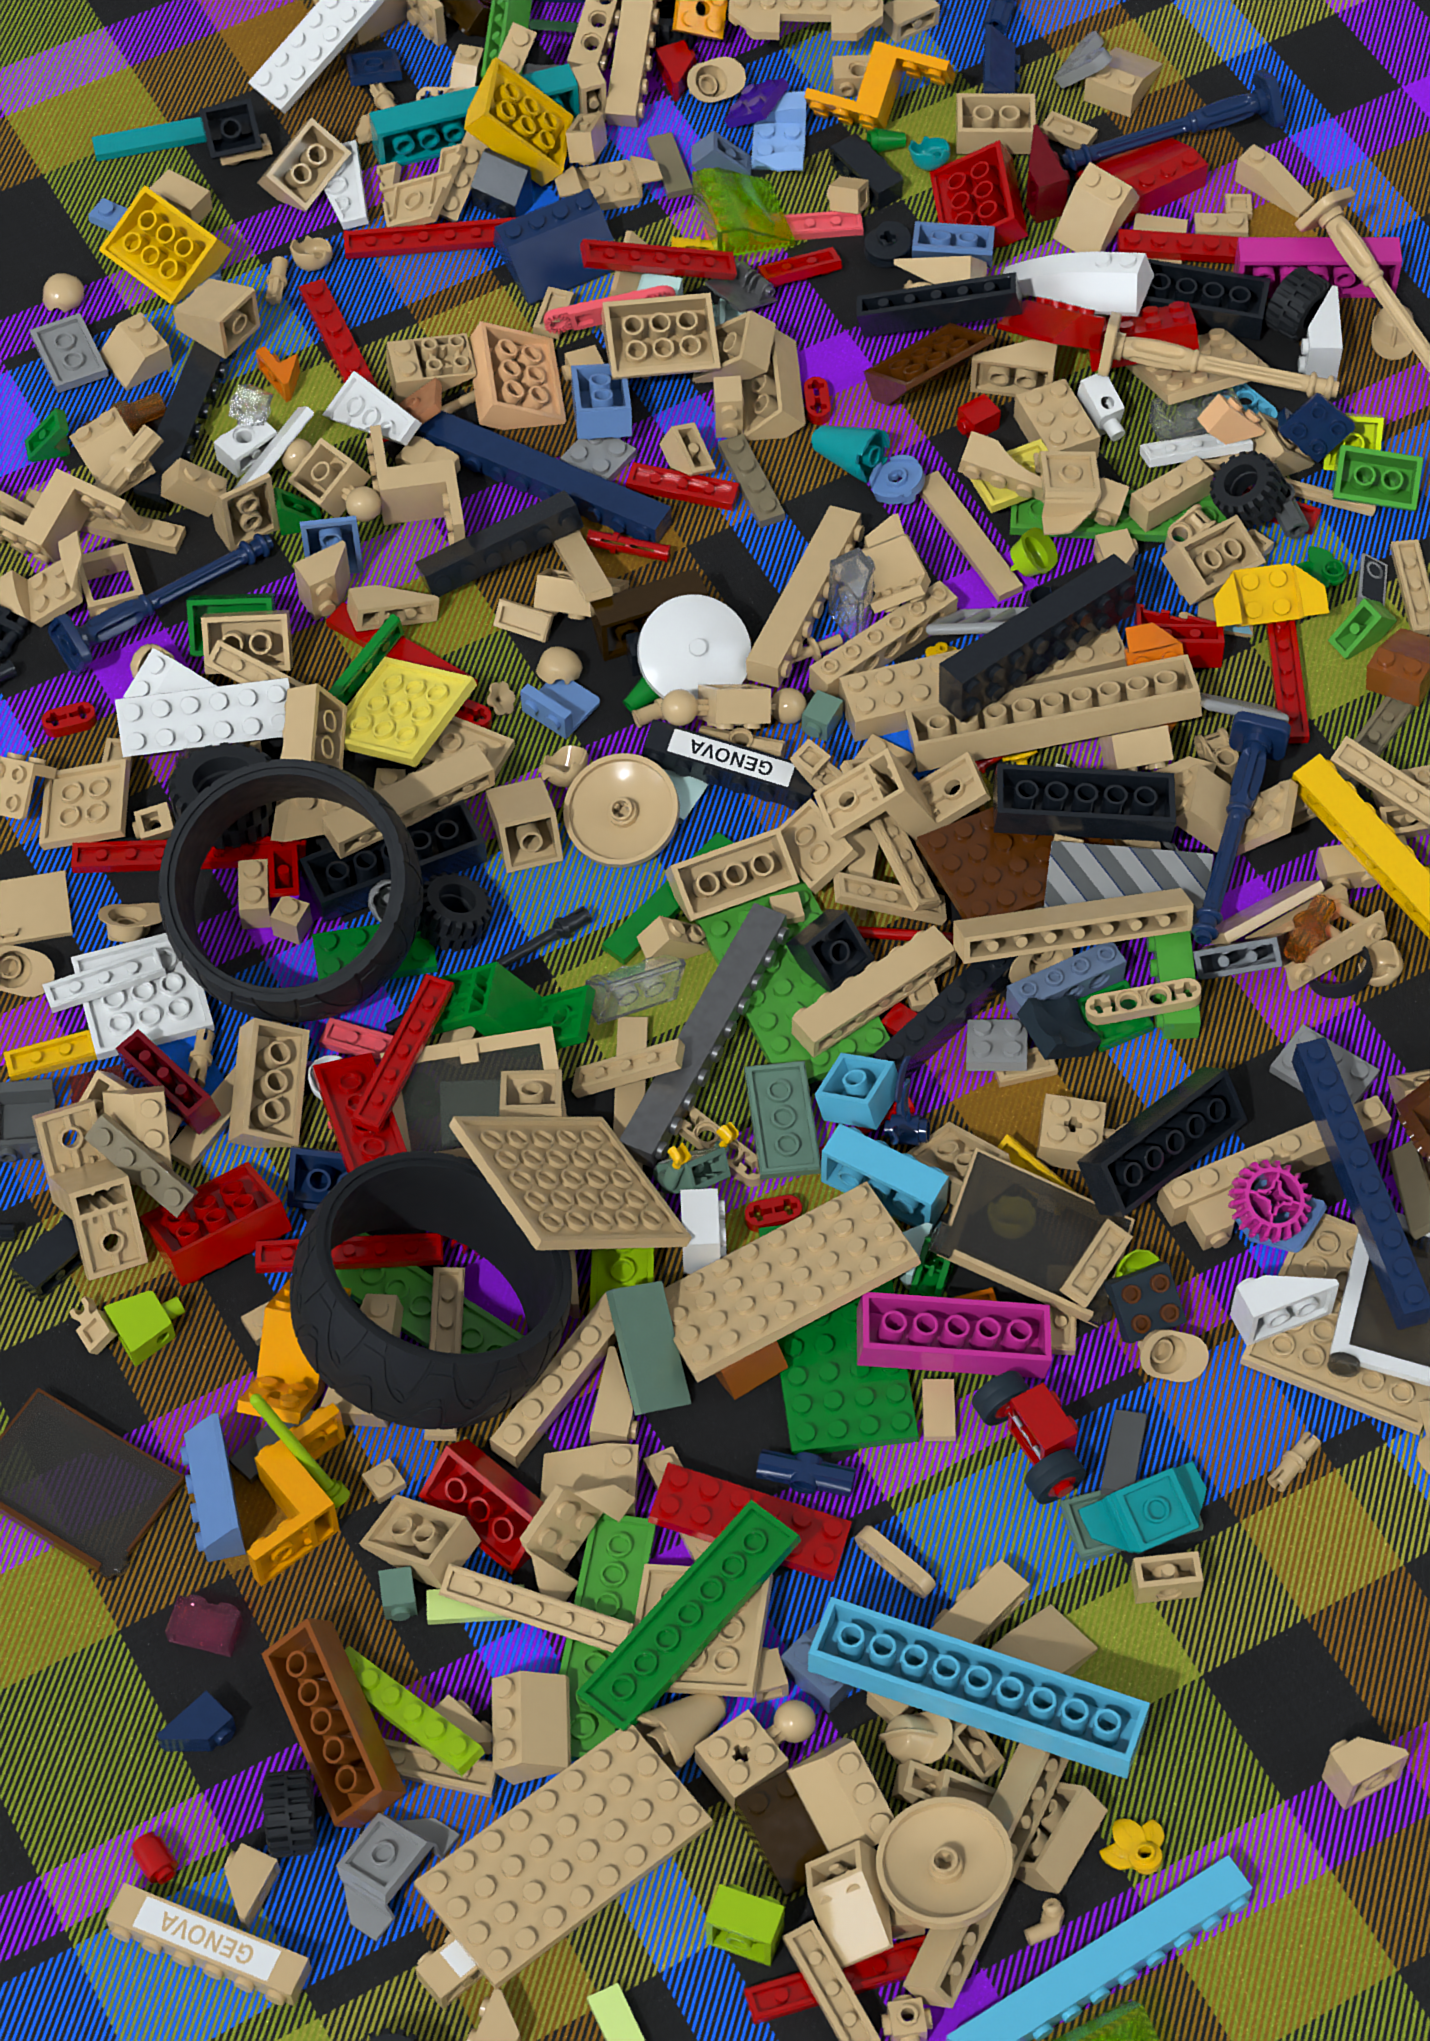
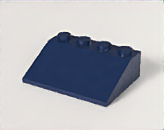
[493,188,616,307]

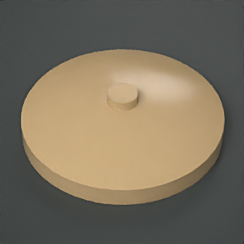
[563,753,680,868]
[876,1797,1014,1930]

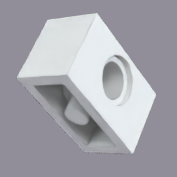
[214,413,277,478]

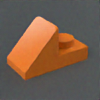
[256,346,300,402]

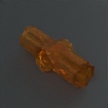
[83,392,166,435]
[1283,895,1337,964]

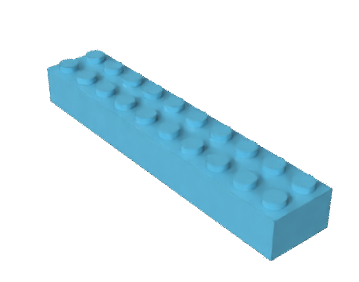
[808,1597,1150,1779]

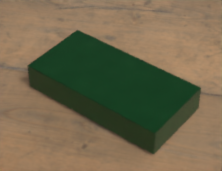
[529,19,578,37]

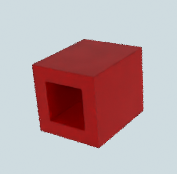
[956,393,1001,438]

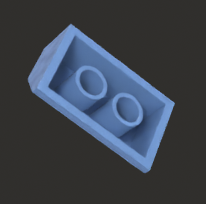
[912,221,995,267]

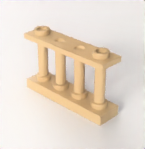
[1245,883,1387,992]

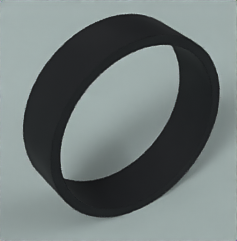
[1308,940,1373,999]

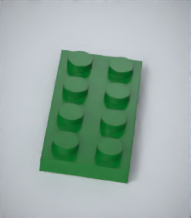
[312,924,438,980]

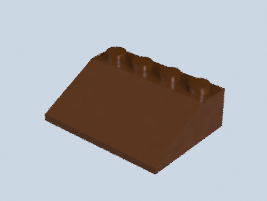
[863,323,995,405]

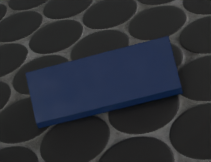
[287,1146,348,1210]

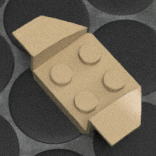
[555,156,663,211]
[1033,451,1101,535]
[0,531,83,627]
[519,1484,636,1602]

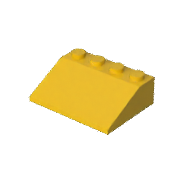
[464,57,574,187]
[99,185,232,306]

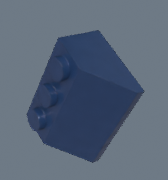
[983,24,1020,94]

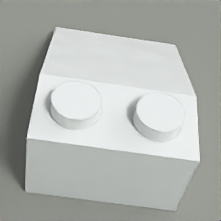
[1298,286,1343,381]
[123,648,216,698]
[1230,1275,1339,1346]

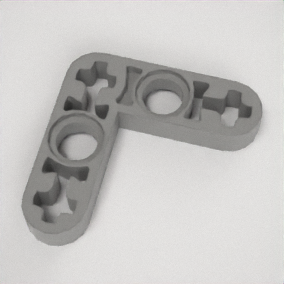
[1054,31,1112,89]

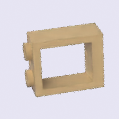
[80,543,143,619]

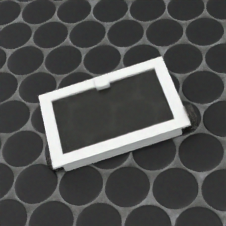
[1327,1213,1430,1386]

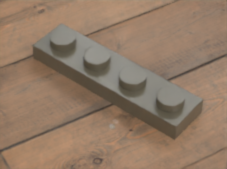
[718,434,785,528]
[84,1113,199,1218]

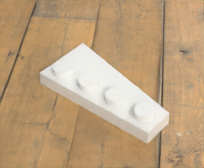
[324,140,369,230]
[323,371,422,446]

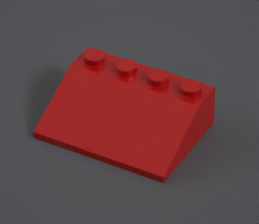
[1075,138,1208,226]
[929,140,1028,248]
[139,1161,292,1286]

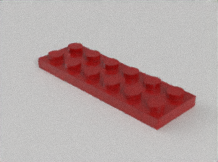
[313,1052,407,1173]
[648,1462,852,1582]

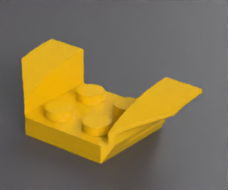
[1213,563,1329,627]

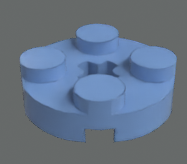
[869,455,925,505]

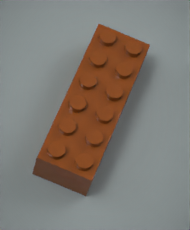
[261,1618,407,1828]

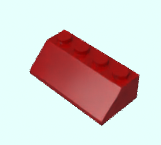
[996,296,1105,350]
[418,1439,544,1575]

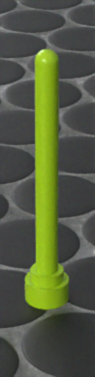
[250,1394,350,1508]

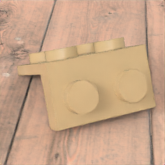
[858,534,931,614]
[0,752,57,820]

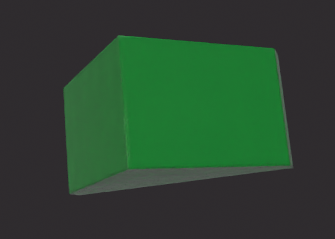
[273,487,322,536]
[908,1236,954,1297]

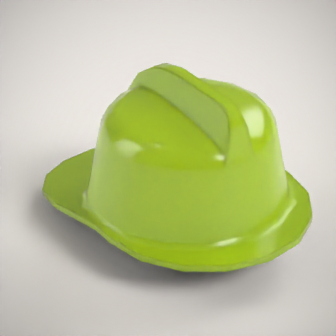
[1010,527,1058,577]

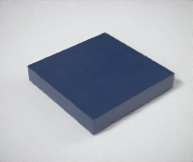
[345,48,402,87]

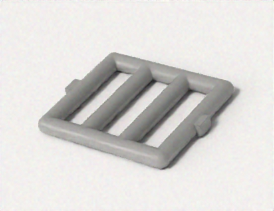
[926,607,1028,635]
[1200,692,1289,723]

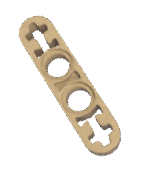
[1085,978,1201,1025]
[678,1106,765,1187]

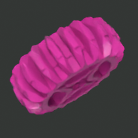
[1228,1159,1312,1244]

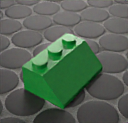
[187,593,275,656]

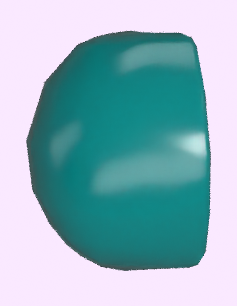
[908,136,951,171]

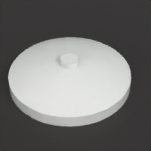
[637,595,751,699]

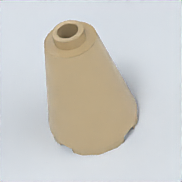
[635,1693,726,1773]

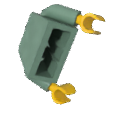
[653,1122,739,1194]

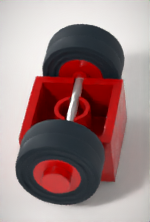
[972,1371,1086,1504]

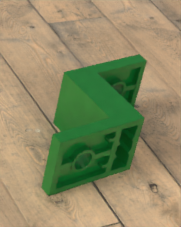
[430,962,596,1060]

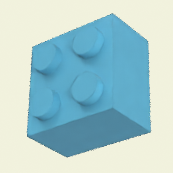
[815,1053,898,1130]

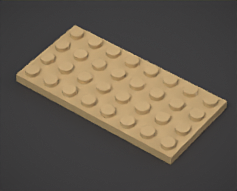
[664,1181,921,1383]
[413,1725,713,1990]

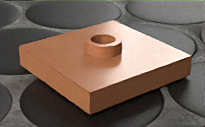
[398,377,442,425]

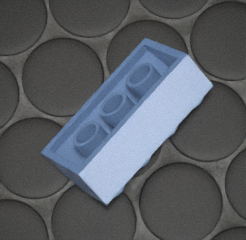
[180,1412,246,1562]

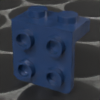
[1277,393,1355,463]

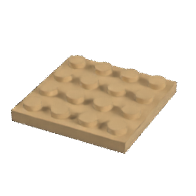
[1126,328,1269,405]
[634,1564,773,1698]

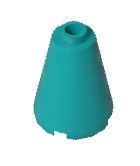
[811,425,890,483]

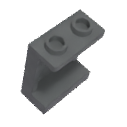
[0,1079,57,1163]

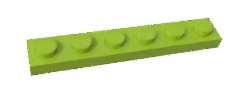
[345,1646,485,1777]

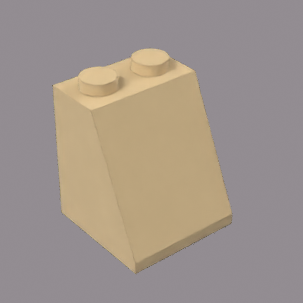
[173,278,261,359]
[485,777,563,873]

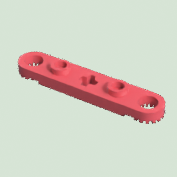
[543,285,676,334]

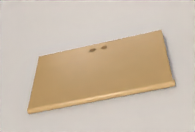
[0,870,73,946]

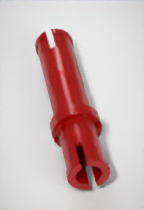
[586,529,671,563]

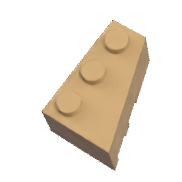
[271,798,345,842]

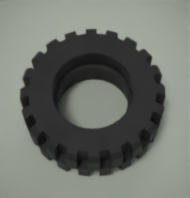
[168,742,276,849]

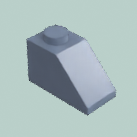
[692,130,751,178]

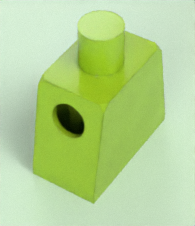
[104,1291,185,1366]

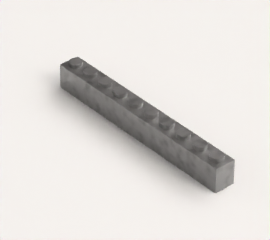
[619,903,790,1169]

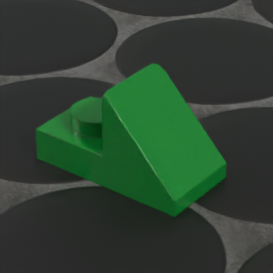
[24,408,71,462]

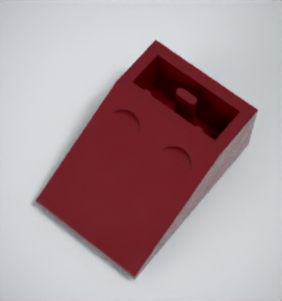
[1025,124,1070,224]

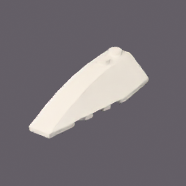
[1003,252,1154,316]

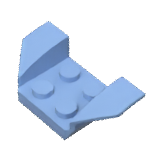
[752,91,806,172]

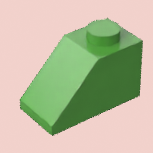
[1328,598,1397,660]

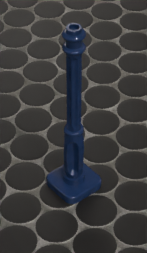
[1060,69,1285,172]
[48,533,274,676]
[1191,711,1291,945]

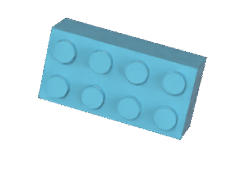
[821,1123,949,1229]

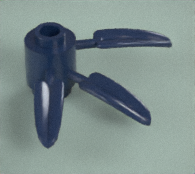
[884,1055,930,1146]

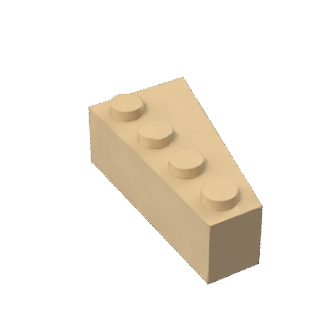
[320,1293,404,1428]

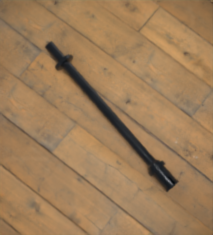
[385,906,592,1034]

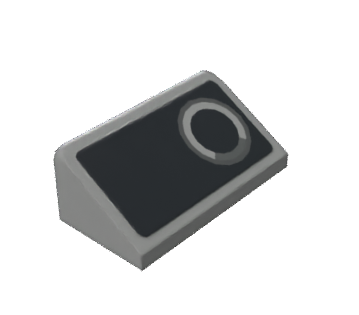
[1356,553,1388,607]

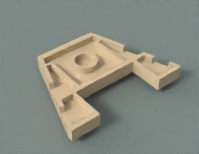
[376,144,467,228]

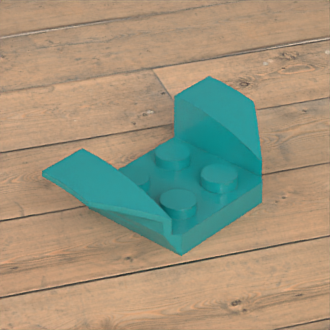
[1078,1461,1207,1554]

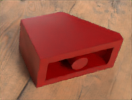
[655,40,696,102]
[268,845,301,897]

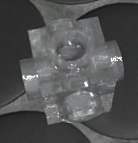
[228,384,274,429]

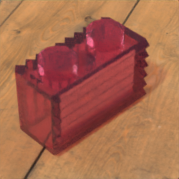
[165,1595,243,1657]

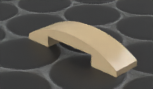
[790,738,871,829]

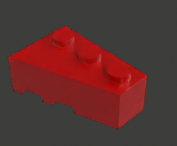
[1134,603,1225,668]

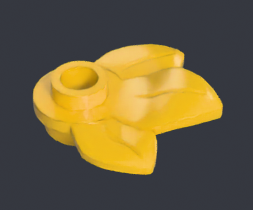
[1100,1818,1165,1875]

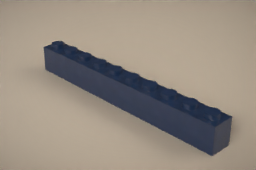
[415,410,672,543]
[1291,1037,1430,1330]

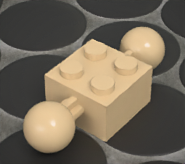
[281,438,381,522]
[661,684,807,729]

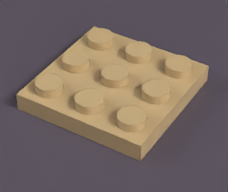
[39,759,131,850]

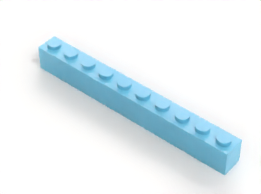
[946,1855,1253,2041]

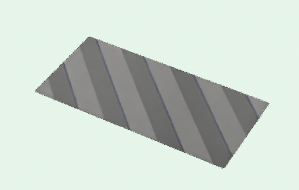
[1044,841,1213,933]

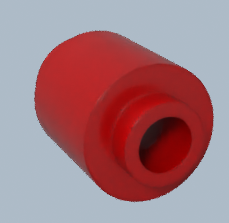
[131,1832,178,1884]

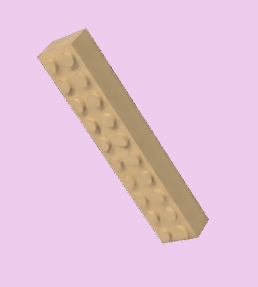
[838,625,1126,742]
[905,654,1202,772]

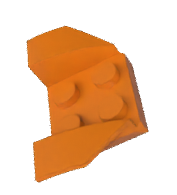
[1124,622,1184,734]

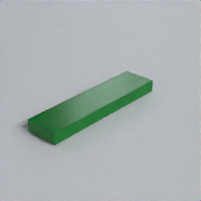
[328,614,404,705]

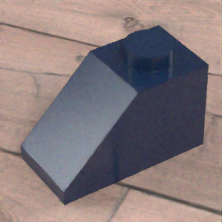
[156,1690,236,1752]

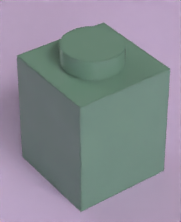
[802,690,843,742]
[378,1566,418,1621]

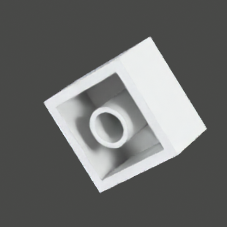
[680,1188,727,1274]

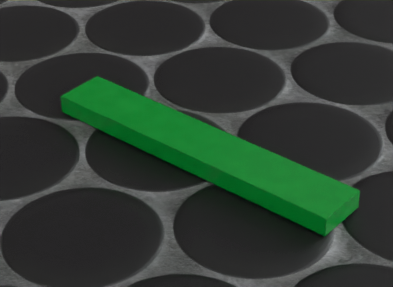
[602,832,733,965]

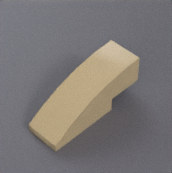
[891,1759,997,1809]

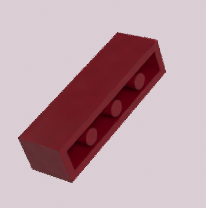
[115,1029,221,1135]

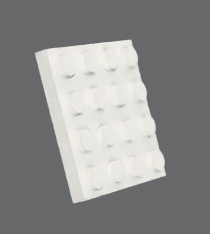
[71,933,215,1061]

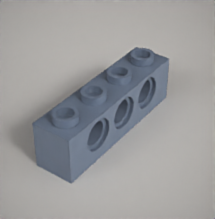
[1005,942,1126,1019]

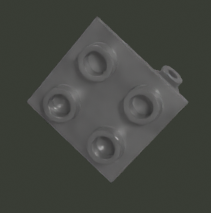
[704,260,777,313]

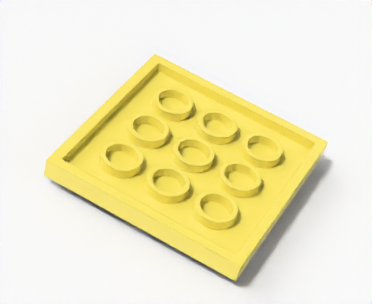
[344,657,477,767]

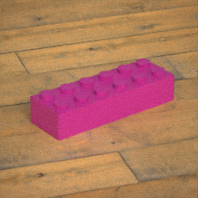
[1233,237,1402,298]
[857,1292,1052,1379]

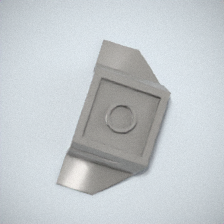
[336,1813,460,1942]

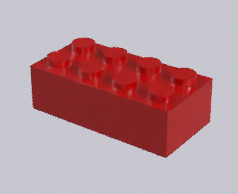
[1086,301,1199,372]

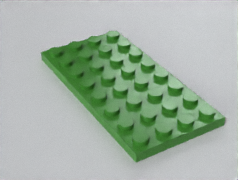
[694,874,890,1085]

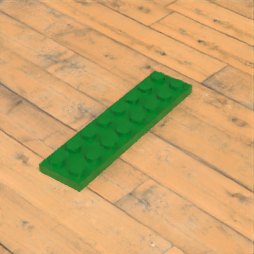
[576,1500,801,1732]

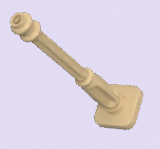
[1295,186,1430,381]
[1097,311,1340,400]

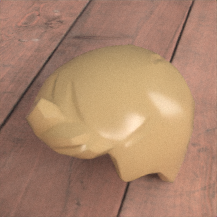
[538,745,588,787]

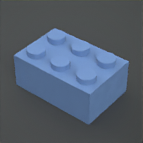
[571,364,632,440]

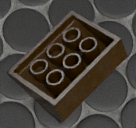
[735,1735,895,1897]

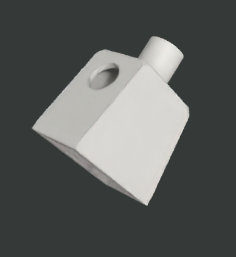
[1076,373,1125,441]

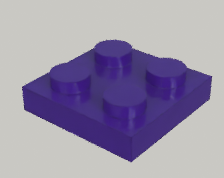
[724,78,789,128]

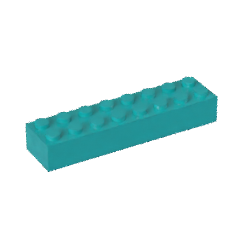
[369,63,580,166]

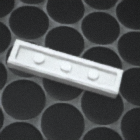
[233,406,314,489]
[1139,434,1253,468]
[42,946,167,1014]

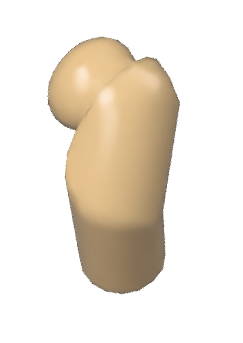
[1024,1898,1064,1946]

